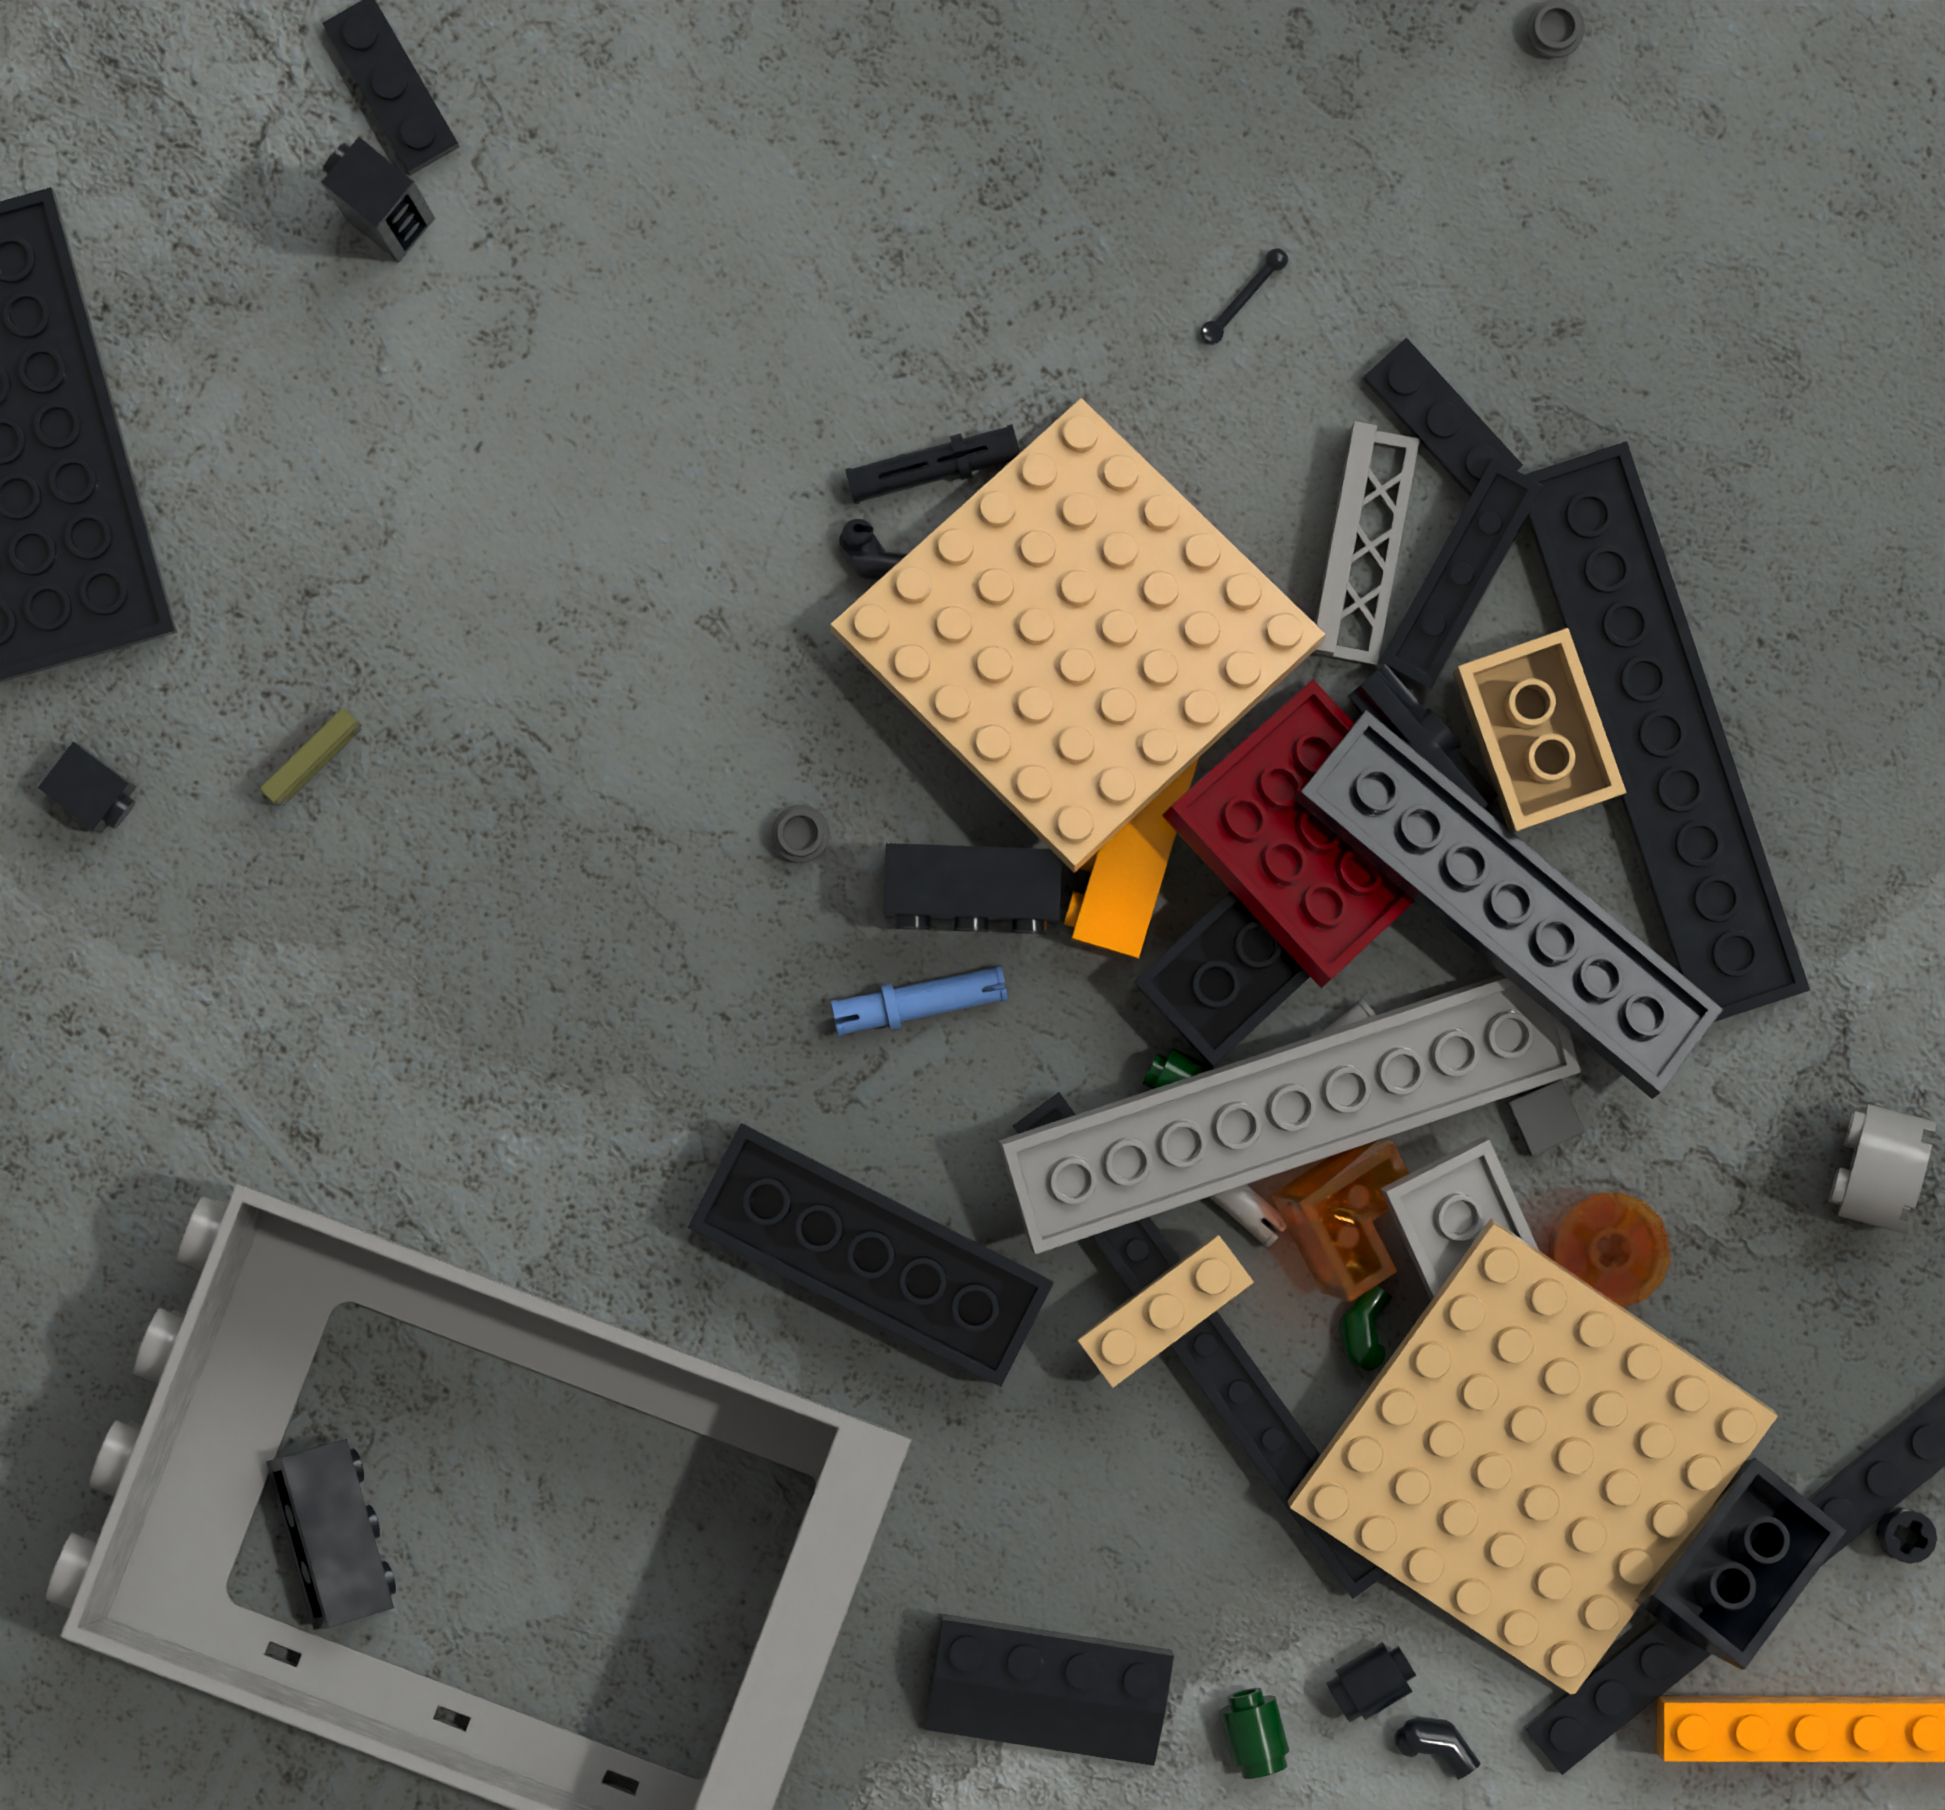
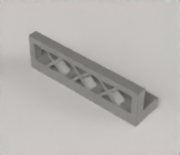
[1311,421,1420,666]

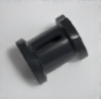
[1876,1507,1937,1564]

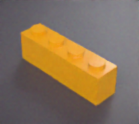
[1064,758,1199,960]

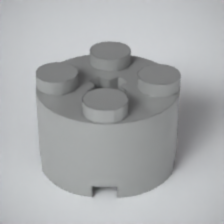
[1828,1104,1937,1234]

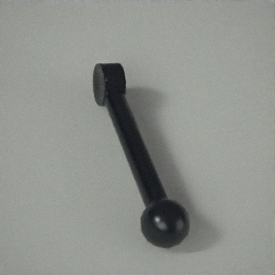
[1201,248,1288,345]

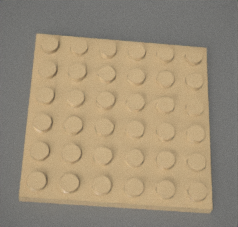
[830,398,1326,873]
[1288,1219,1778,1694]

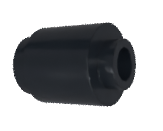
[1326,1642,1417,1723]

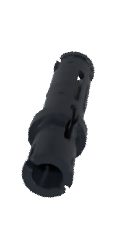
[845,424,1020,504]

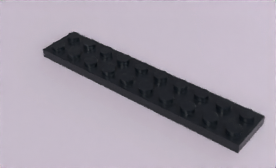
[1525,441,1810,1022]

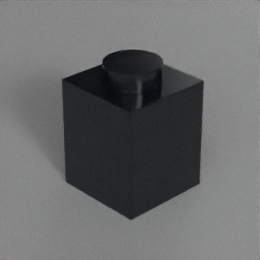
[38,742,137,833]

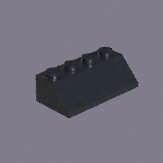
[925,1614,1174,1766]

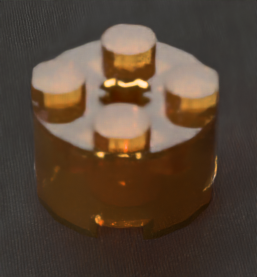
[1547,1193,1671,1308]

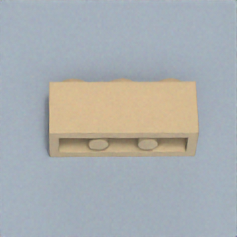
[1076,1234,1254,1388]

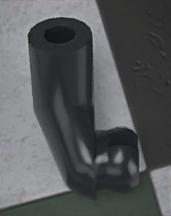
[839,518,908,580]
[1395,1717,1481,1780]

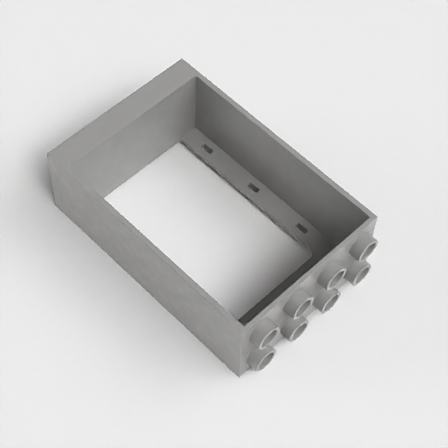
[46,1184,911,1810]

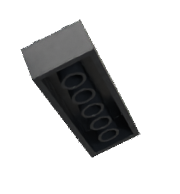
[688,1123,1054,1387]

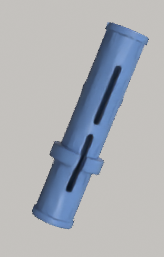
[831,964,1008,1037]

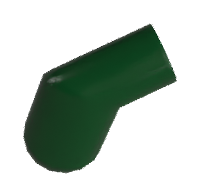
[1339,1280,1393,1371]

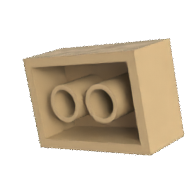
[1452,628,1627,833]

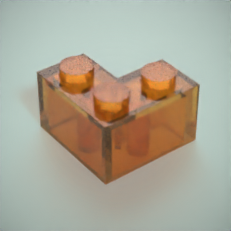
[1271,1139,1409,1302]

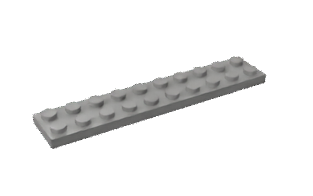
[998,974,1581,1254]

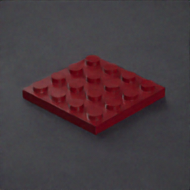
[1162,679,1415,988]

